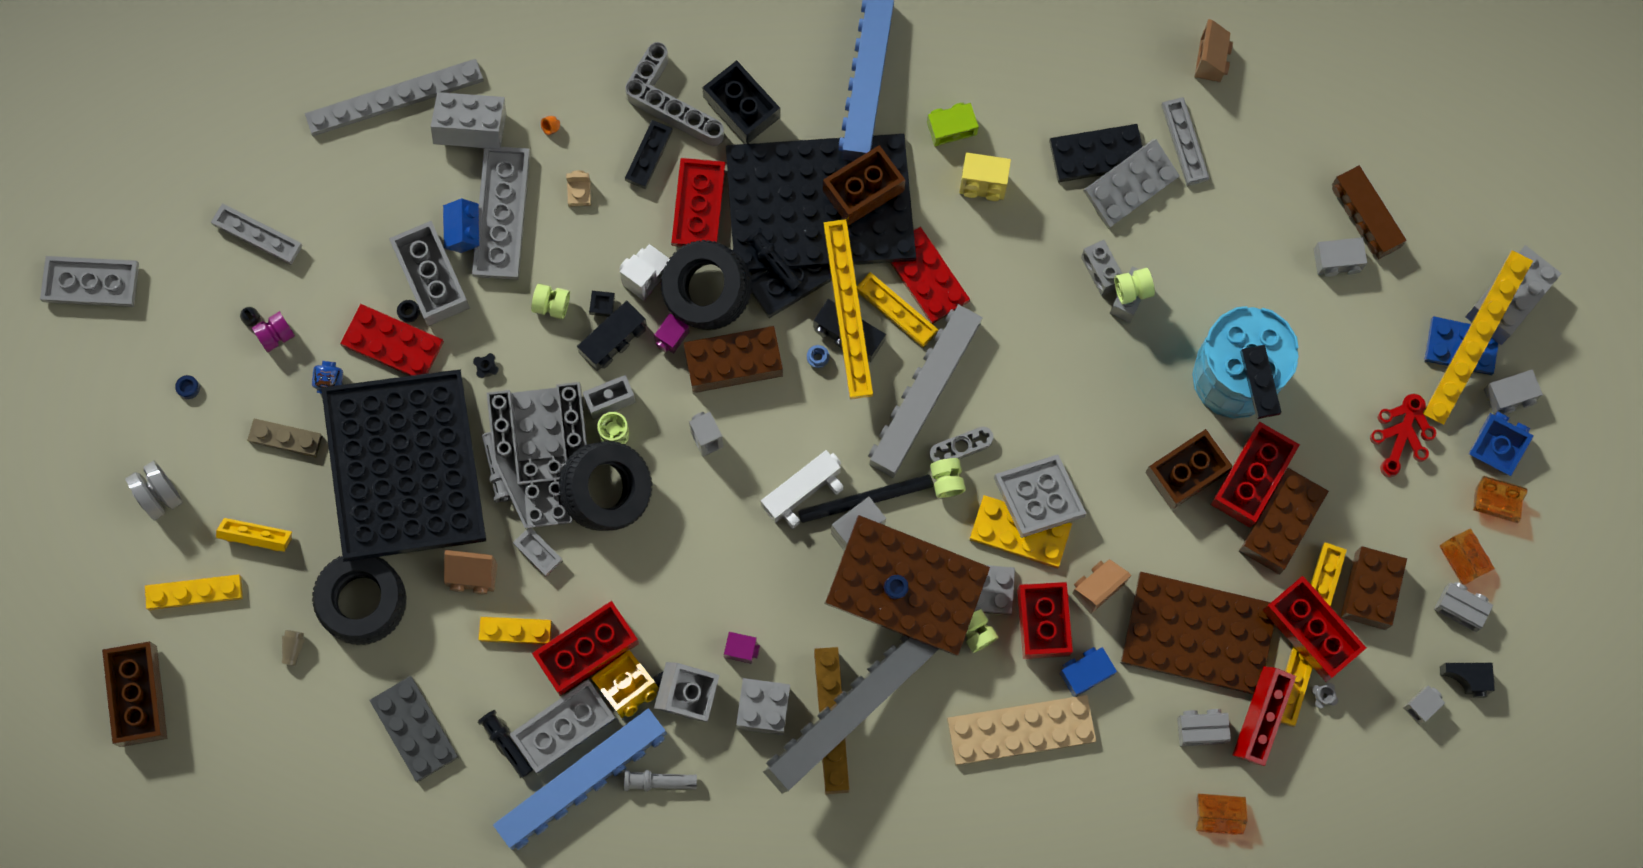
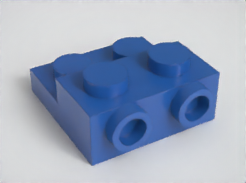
[1468,411,1534,476]

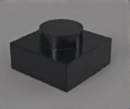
[589,290,615,317]

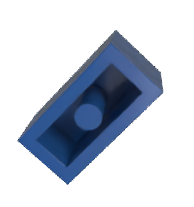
[443,198,479,253]
[1059,647,1117,697]

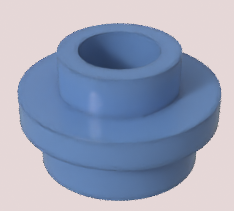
[807,345,829,368]

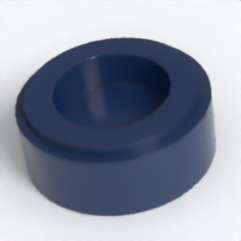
[175,375,200,399]
[884,575,909,600]

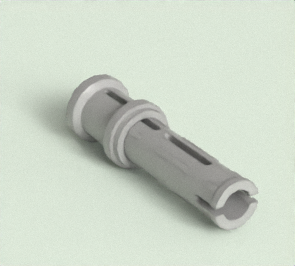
[482,432,512,503]
[624,770,697,792]

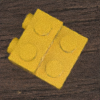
[591,650,659,718]

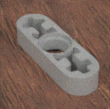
[929,427,993,463]

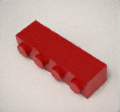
[1232,666,1296,766]

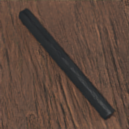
[798,474,933,523]

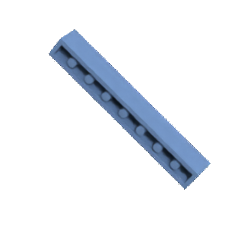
[839,0,894,161]
[493,708,667,850]

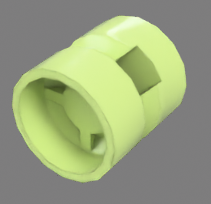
[1114,268,1155,304]
[531,283,570,319]
[598,412,629,444]
[930,458,966,498]
[966,609,999,653]

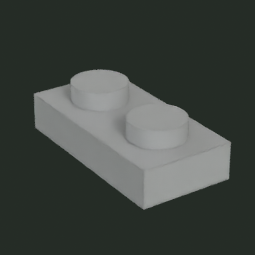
[513,528,563,577]

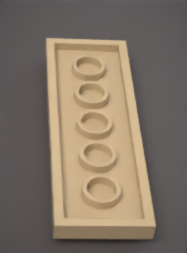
[947,695,1096,766]

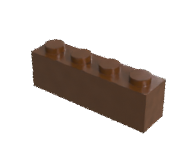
[1332,165,1407,260]

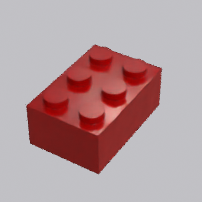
[1017,582,1073,659]

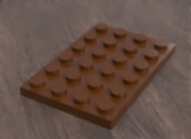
[824,515,990,656]
[1120,572,1274,695]

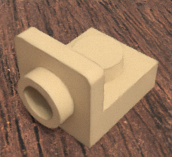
[566,170,591,207]

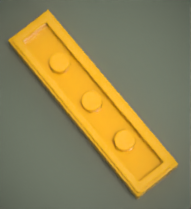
[857,272,939,348]

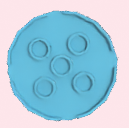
[1192,306,1299,419]

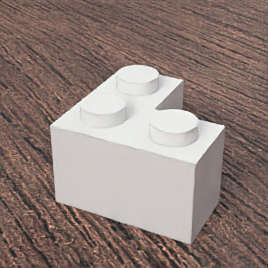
[620,244,670,301]

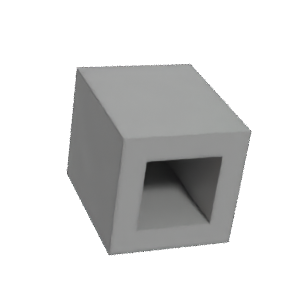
[1403,685,1445,725]

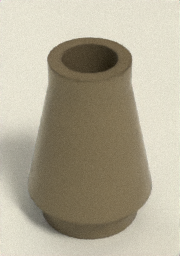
[282,630,306,666]

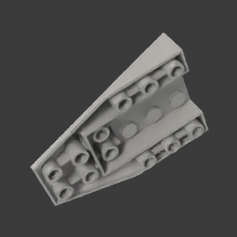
[487,382,587,528]

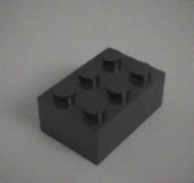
[702,60,781,144]

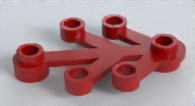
[1370,394,1437,478]

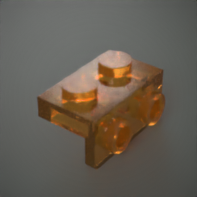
[1473,476,1528,523]
[1440,528,1495,585]
[1196,794,1248,835]

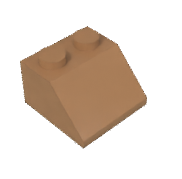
[1194,19,1233,82]
[444,550,498,594]
[1072,559,1132,614]

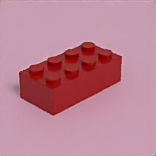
[1210,421,1300,528]
[1263,576,1367,682]
[532,600,639,696]

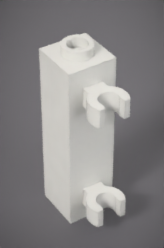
[761,450,844,529]

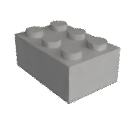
[431,92,506,149]

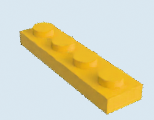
[145,574,243,610]

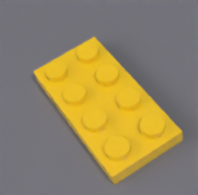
[969,495,1072,569]

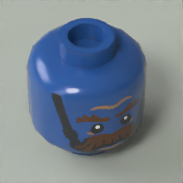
[312,361,343,393]

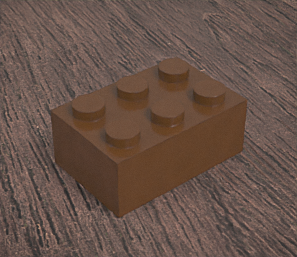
[823,145,905,226]
[1145,429,1233,510]
[1340,546,1407,630]

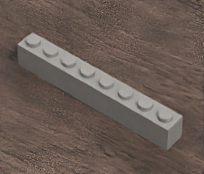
[868,304,983,478]

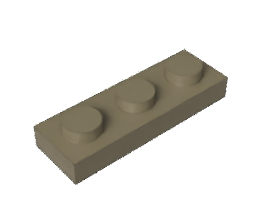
[247,418,322,457]

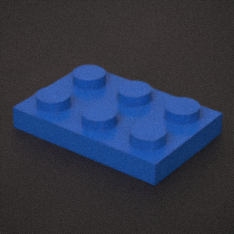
[1424,316,1499,376]

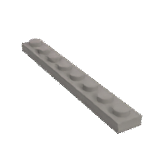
[305,59,484,136]

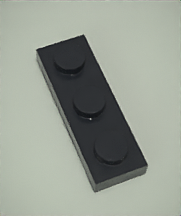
[625,120,673,189]
[1240,345,1282,419]

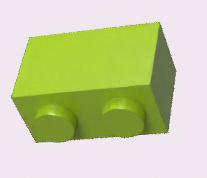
[927,103,979,147]

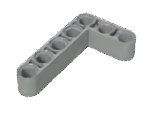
[625,42,724,146]

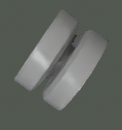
[125,460,183,521]

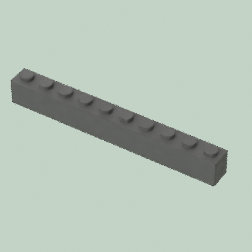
[763,635,939,794]

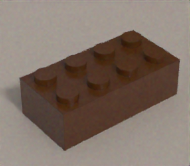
[684,326,783,393]
[1239,468,1329,575]
[102,641,168,747]

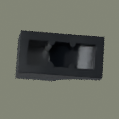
[1440,663,1495,698]

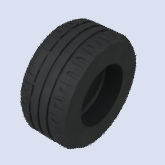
[661,240,752,330]
[559,441,652,531]
[312,556,407,645]

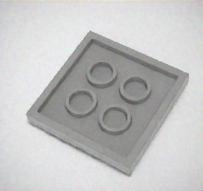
[994,455,1086,538]

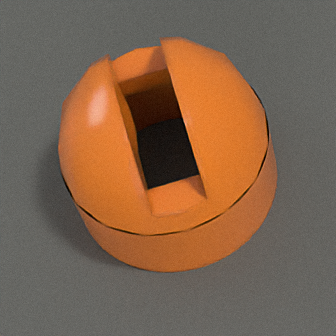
[541,116,560,135]

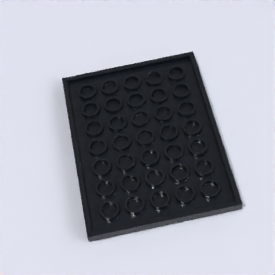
[726,133,916,272]
[321,369,486,562]

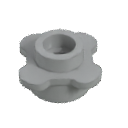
[1312,683,1338,708]

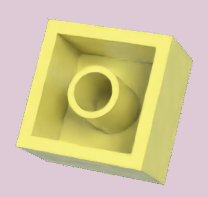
[959,152,1011,201]

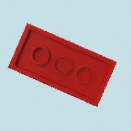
[671,158,725,247]
[890,226,970,324]
[340,304,444,376]

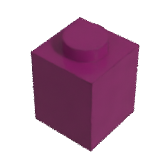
[654,314,689,354]
[724,632,760,664]

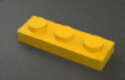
[216,518,292,552]
[479,617,552,644]

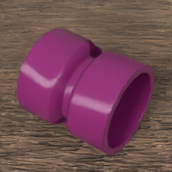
[252,311,295,353]

